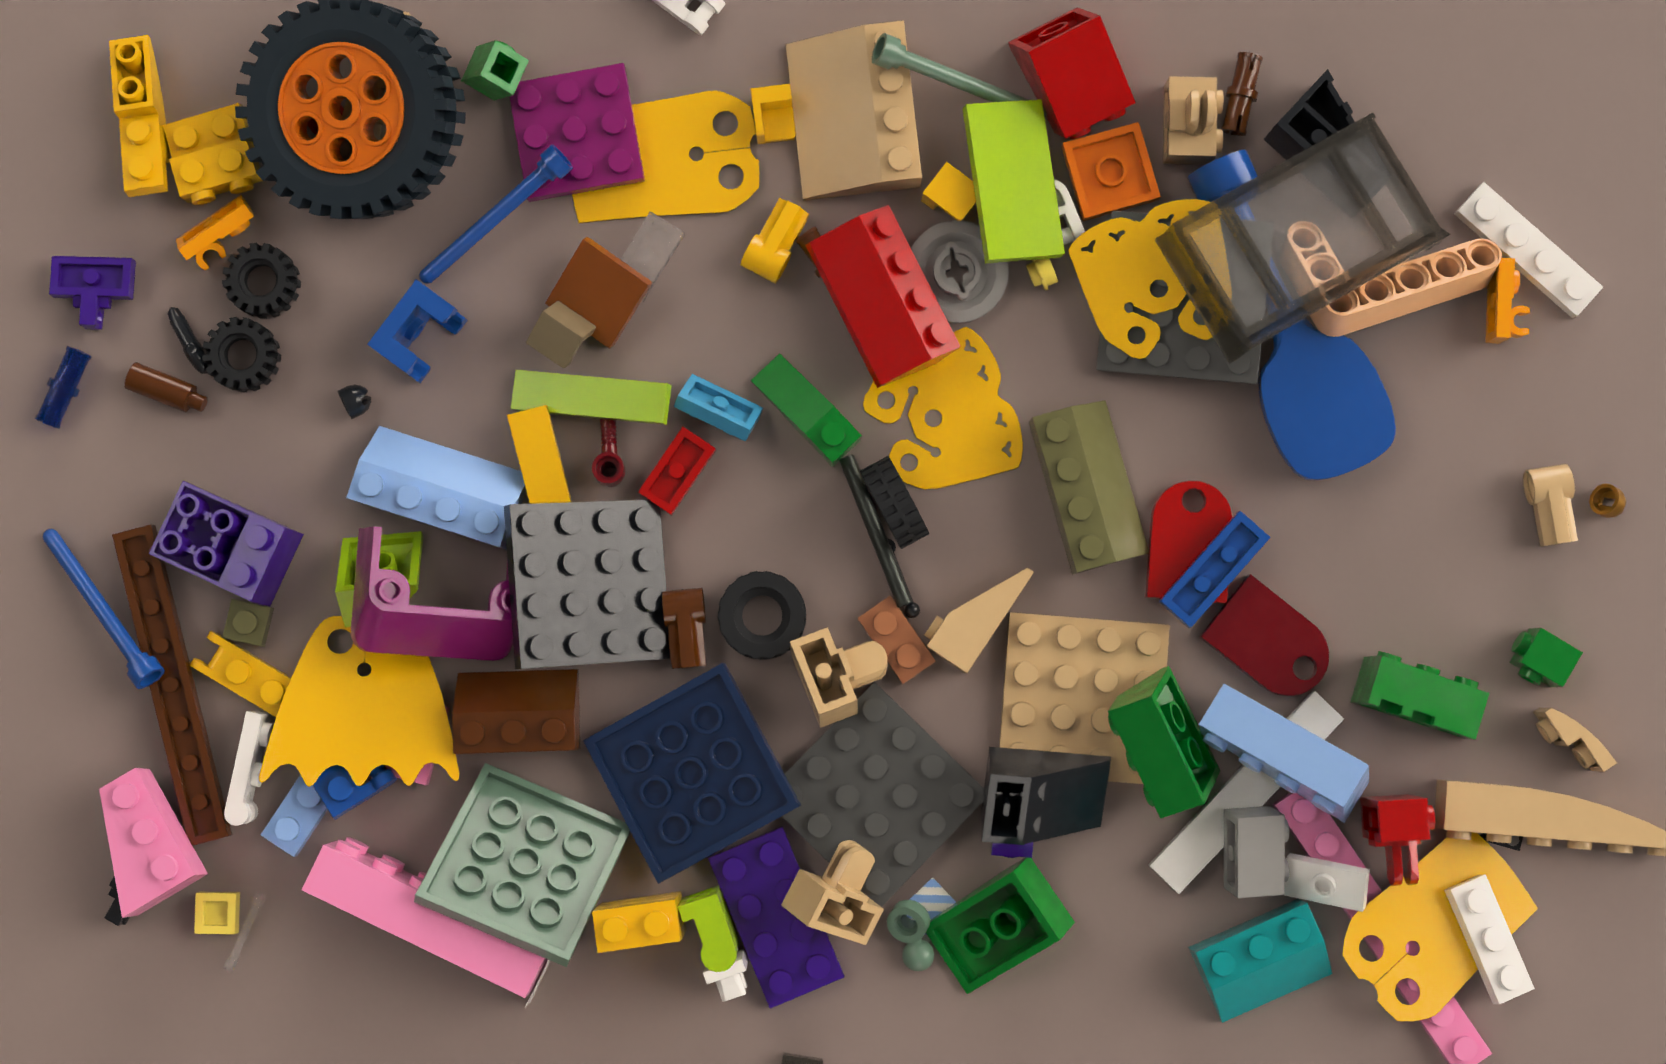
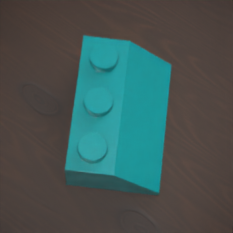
[1188,899,1333,1023]

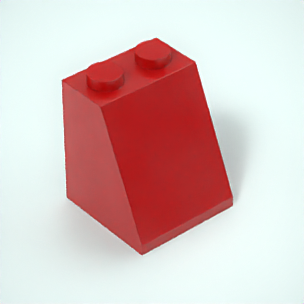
[1008,7,1136,140]

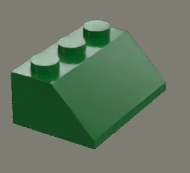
[1108,666,1221,818]

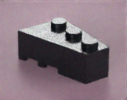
[1264,69,1392,219]

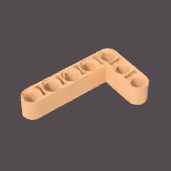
[1279,221,1502,337]

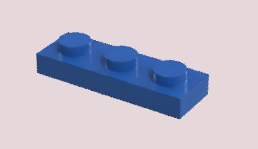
[1158,511,1271,628]

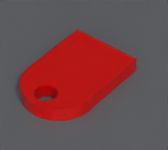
[1145,481,1233,604]

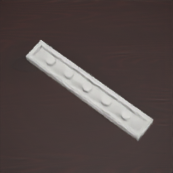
[1148,691,1344,894]

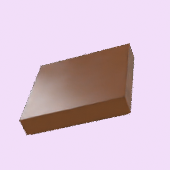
[545,237,653,349]

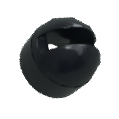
[337,384,371,420]

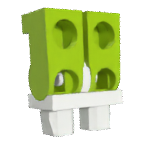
[678,885,748,1002]

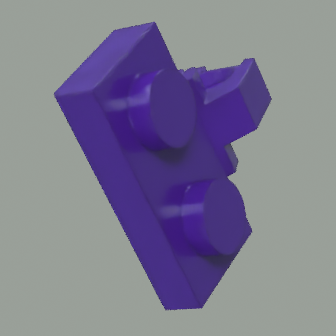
[49,256,136,330]

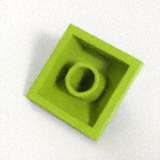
[335,531,423,627]

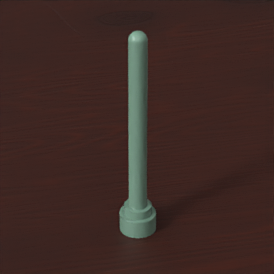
[872,33,1047,117]

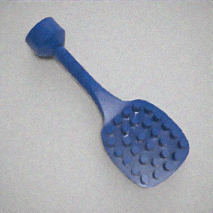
[1187,150,1396,481]

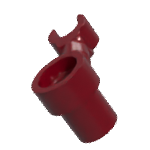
[592,419,625,487]

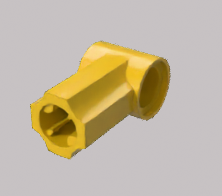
[740,198,809,284]

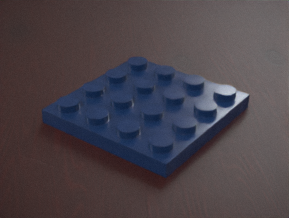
[583,663,801,884]

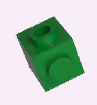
[461,40,529,101]
[1509,627,1583,687]

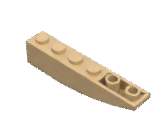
[1435,779,1666,856]

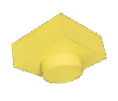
[194,891,240,934]

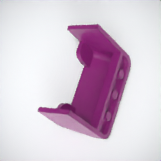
[351,526,513,661]

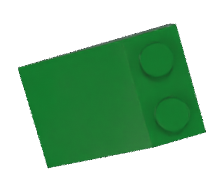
[926,858,1075,994]

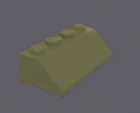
[1029,400,1149,575]

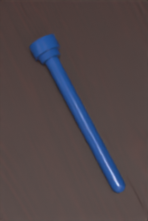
[419,144,573,284]
[43,529,165,689]

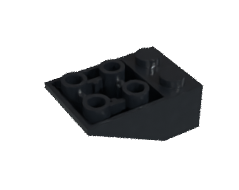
[981,747,1111,845]

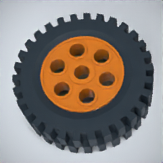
[235,0,466,219]

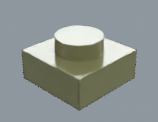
[222,599,274,647]

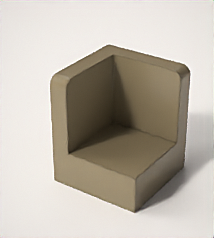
[526,301,596,368]

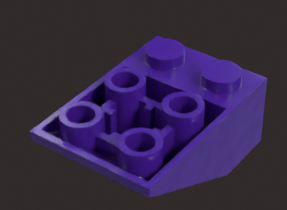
[149,481,304,607]

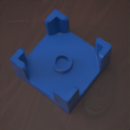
[367,279,468,383]

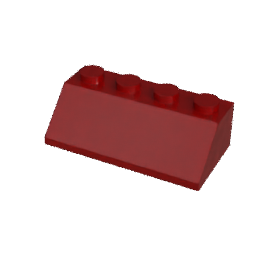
[805,205,961,388]

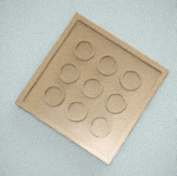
[999,612,1170,784]

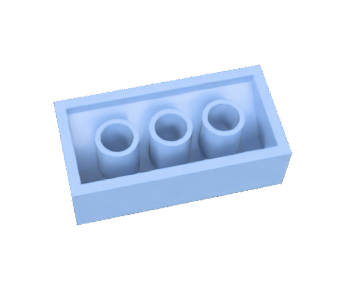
[346,426,526,550]

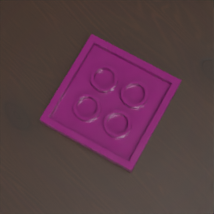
[509,63,645,202]

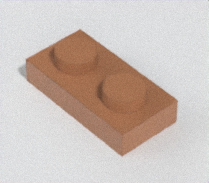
[857,596,936,684]

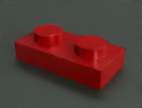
[638,426,716,515]

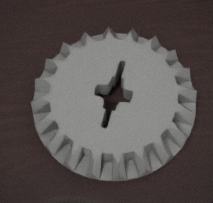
[911,220,1009,324]

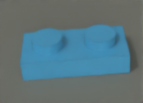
[674,374,763,441]

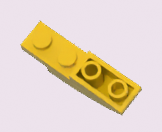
[109,35,170,197]

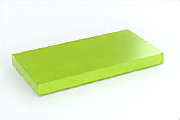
[962,99,1065,264]

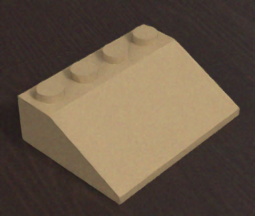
[786,20,922,200]

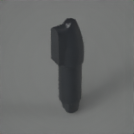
[167,307,208,374]

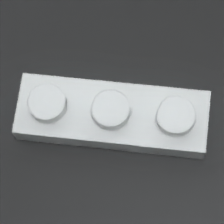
[1444,874,1535,1004]

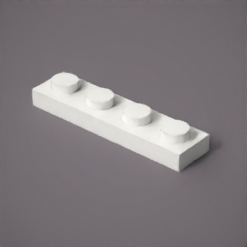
[1454,182,1603,319]

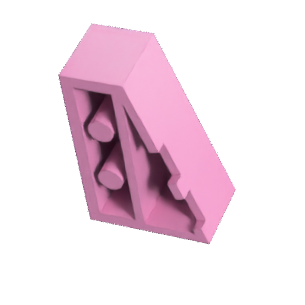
[99,768,208,918]

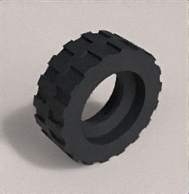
[860,456,929,549]
[718,571,806,660]

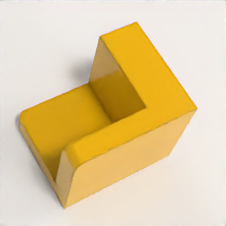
[750,83,796,144]
[921,161,976,222]

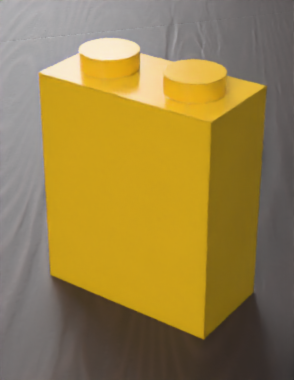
[592,891,687,953]

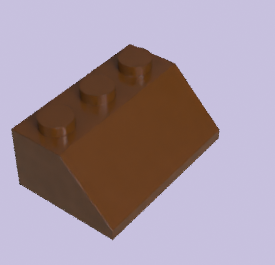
[452,669,581,754]

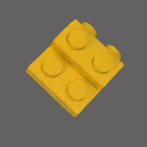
[163,103,263,205]

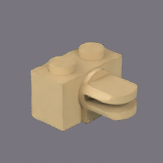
[1163,76,1224,165]
[790,627,888,728]
[781,840,884,945]

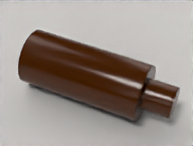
[125,362,208,412]

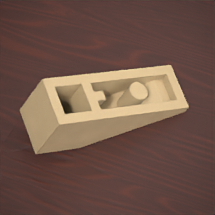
[924,568,1034,673]

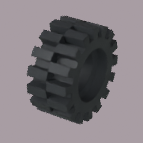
[222,243,301,319]
[202,317,281,392]

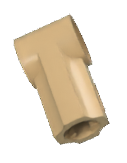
[1523,464,1578,547]

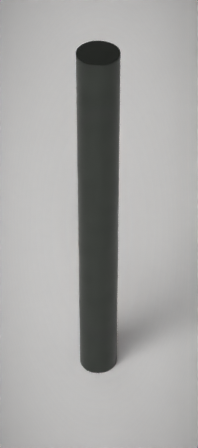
[839,455,913,608]

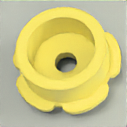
[1026,258,1058,291]

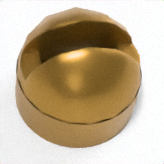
[1589,484,1626,518]

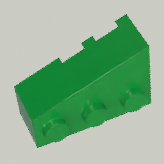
[1350,651,1490,740]

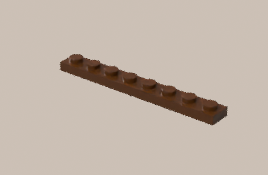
[112,524,232,846]

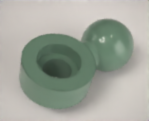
[887,900,934,971]

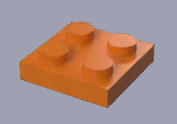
[1061,122,1161,221]

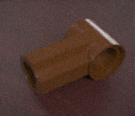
[662,588,707,669]

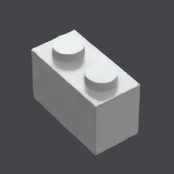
[1224,806,1289,898]

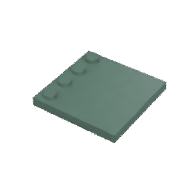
[414,763,631,967]

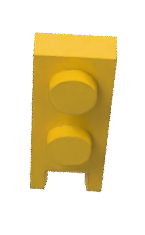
[190,630,291,717]

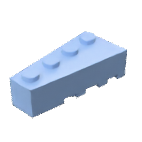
[1199,684,1369,823]

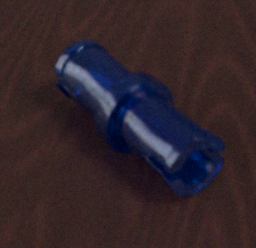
[35,345,92,429]

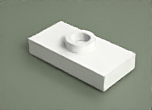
[1284,853,1370,912]

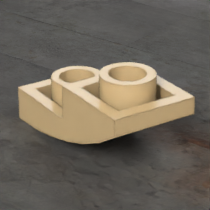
[1533,708,1617,772]

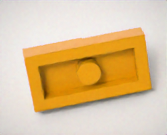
[176,195,254,270]
[1485,258,1530,344]

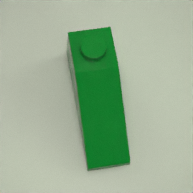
[751,354,862,467]

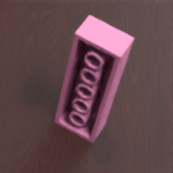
[301,837,548,998]

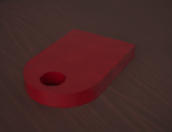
[1199,574,1329,696]

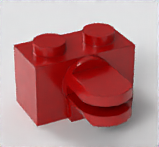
[1360,794,1435,886]

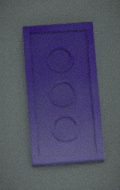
[708,826,845,1009]

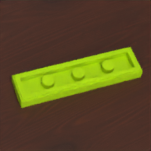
[511,369,672,425]

